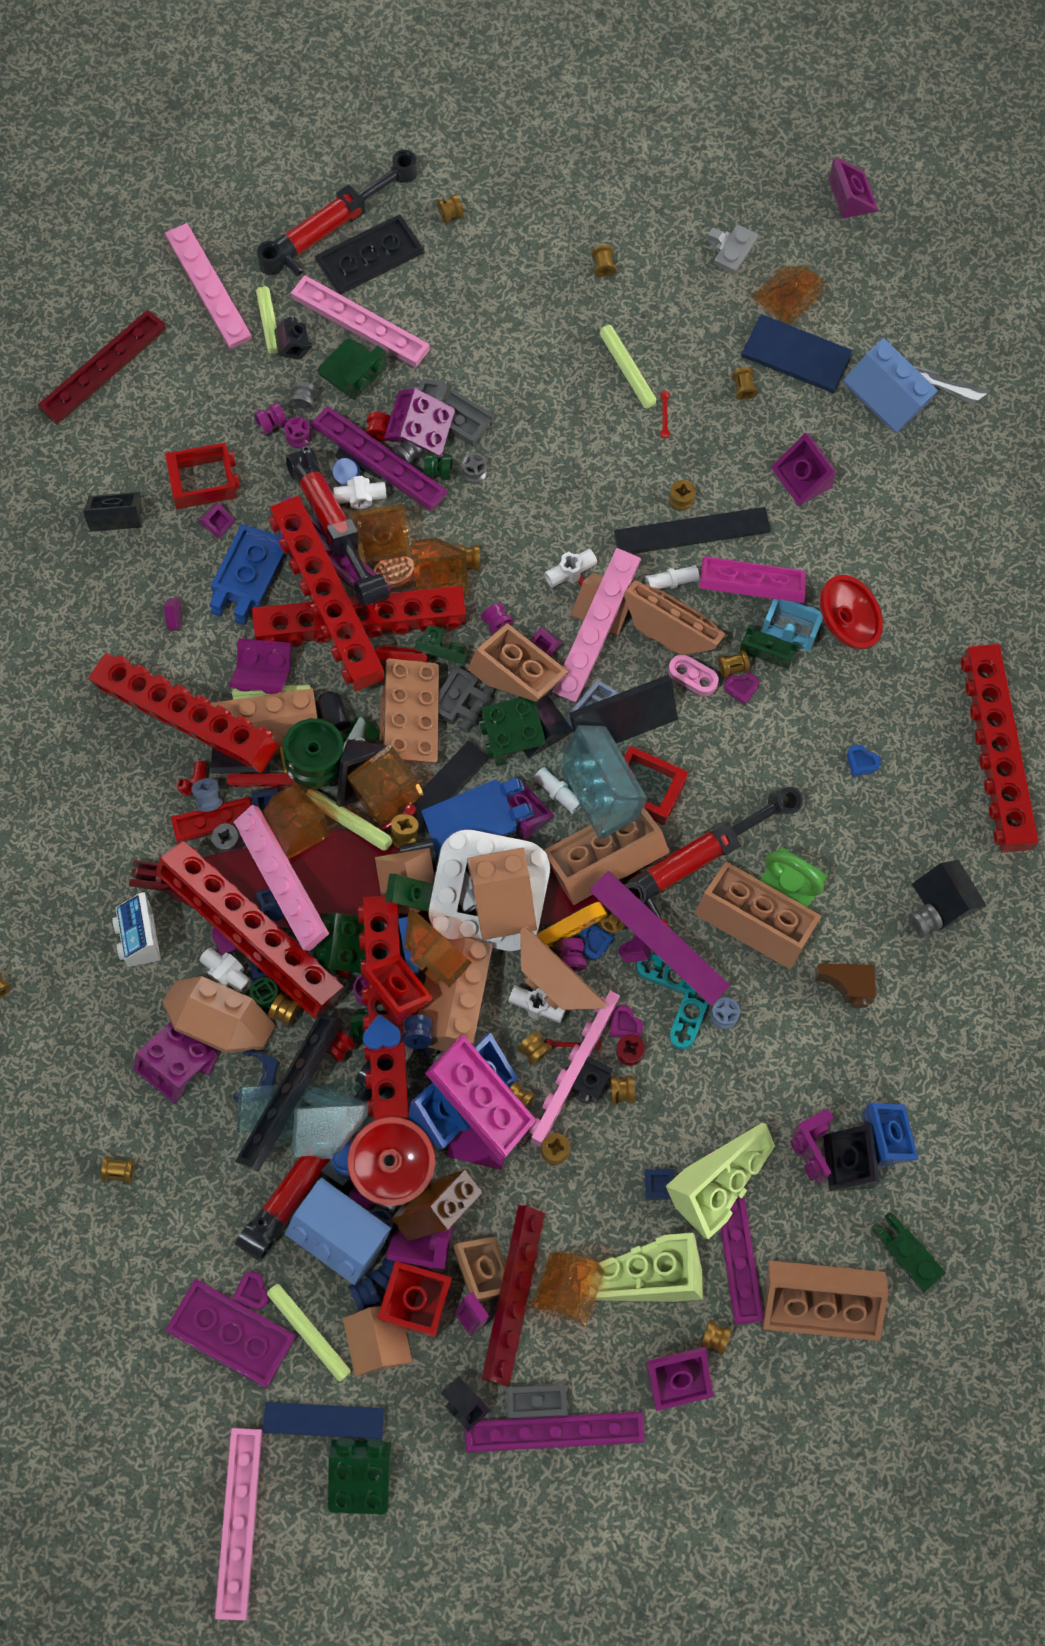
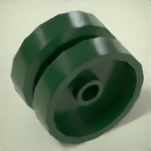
[283,718,344,789]

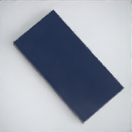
[741,314,853,393]

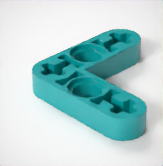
[636,954,708,1050]

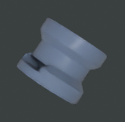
[191,778,223,812]
[710,997,740,1029]

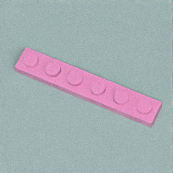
[165,223,252,349]
[291,275,430,368]
[552,548,641,703]
[234,805,329,951]
[529,991,620,1148]
[215,1428,262,1621]

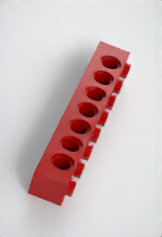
[268,495,384,692]
[252,586,466,646]
[961,644,1039,853]
[88,652,279,773]
[155,841,344,1019]
[358,896,409,1120]

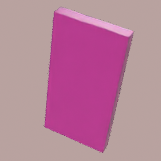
[699,556,806,603]
[425,1035,536,1160]

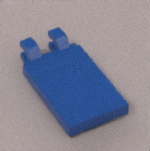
[209,524,285,625]
[422,778,534,858]

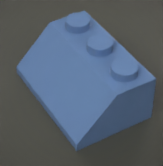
[842,338,938,433]
[285,1178,391,1285]

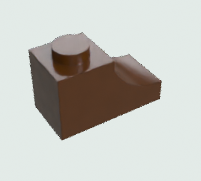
[815,963,875,1008]

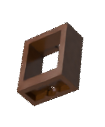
[391,1170,482,1241]

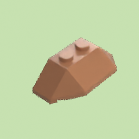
[624,580,725,655]
[520,926,609,1010]
[163,976,276,1053]

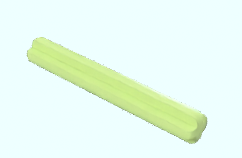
[600,325,656,409]
[304,788,392,850]
[267,1284,351,1381]

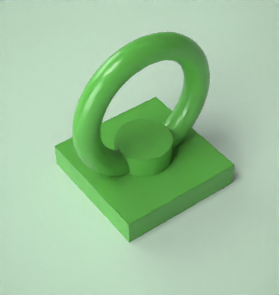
[760,847,828,908]

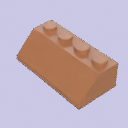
[210,688,318,756]
[543,799,669,905]
[694,862,822,970]
[417,937,493,1052]
[763,1261,888,1341]

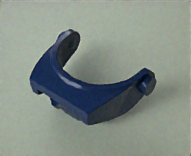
[233,1049,280,1103]

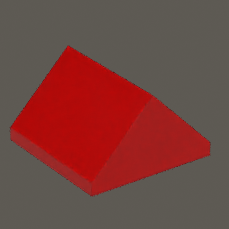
[361,954,433,1025]

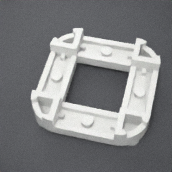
[428,830,550,951]

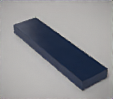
[263,1402,385,1440]

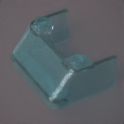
[237,1084,369,1159]

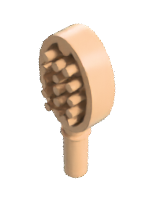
[373,550,442,588]

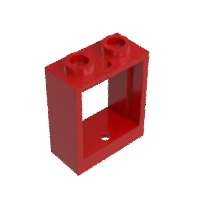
[165,442,240,510]
[604,746,689,826]

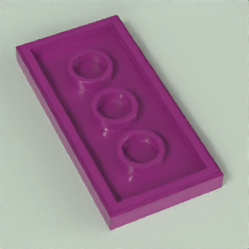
[165,1279,297,1389]

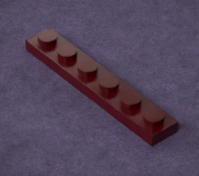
[37,309,166,425]
[482,1205,545,1387]

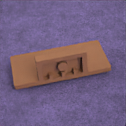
[379,659,439,764]

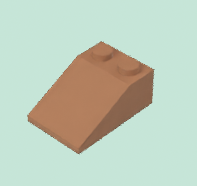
[468,623,568,702]
[467,847,537,940]

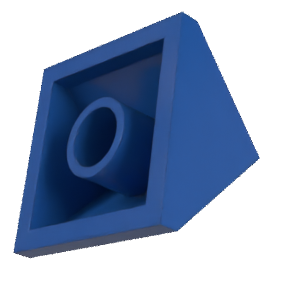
[862,1103,919,1167]

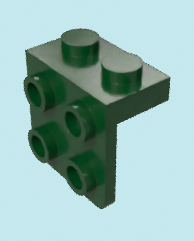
[318,338,387,400]
[479,697,545,766]
[313,913,381,973]
[328,1438,392,1515]

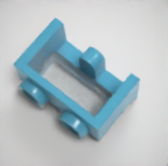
[762,599,823,652]

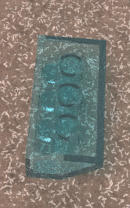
[560,725,647,839]

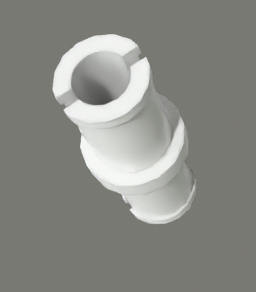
[645,565,699,589]
[533,767,584,815]

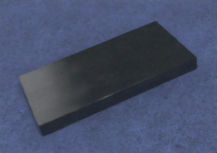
[314,214,424,295]
[569,675,678,757]

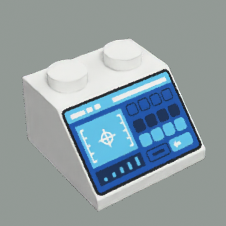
[113,892,161,967]

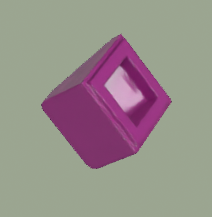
[197,502,236,539]
[530,627,565,657]

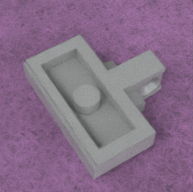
[707,224,759,274]

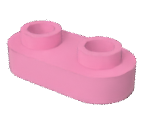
[668,655,718,696]

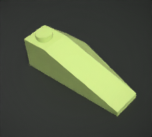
[666,1123,775,1239]
[581,1233,703,1302]

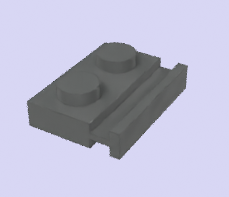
[443,390,494,446]

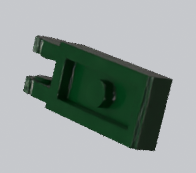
[871,1212,946,1293]

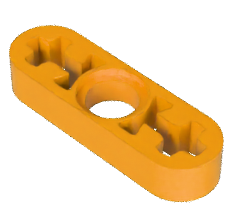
[536,902,607,948]

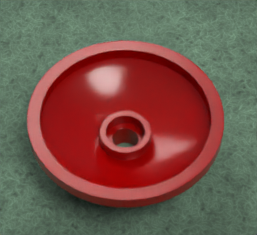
[820,575,883,650]
[347,1117,435,1206]

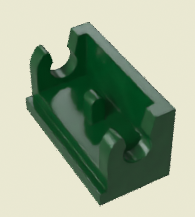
[740,625,798,669]

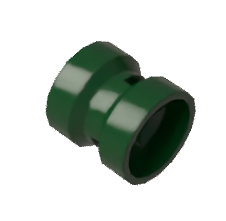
[424,452,452,480]
[250,977,279,1012]

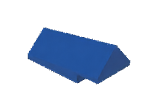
[408,1033,518,1149]

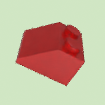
[378,1261,452,1339]

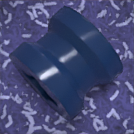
[403,1015,433,1049]
[347,1276,381,1312]

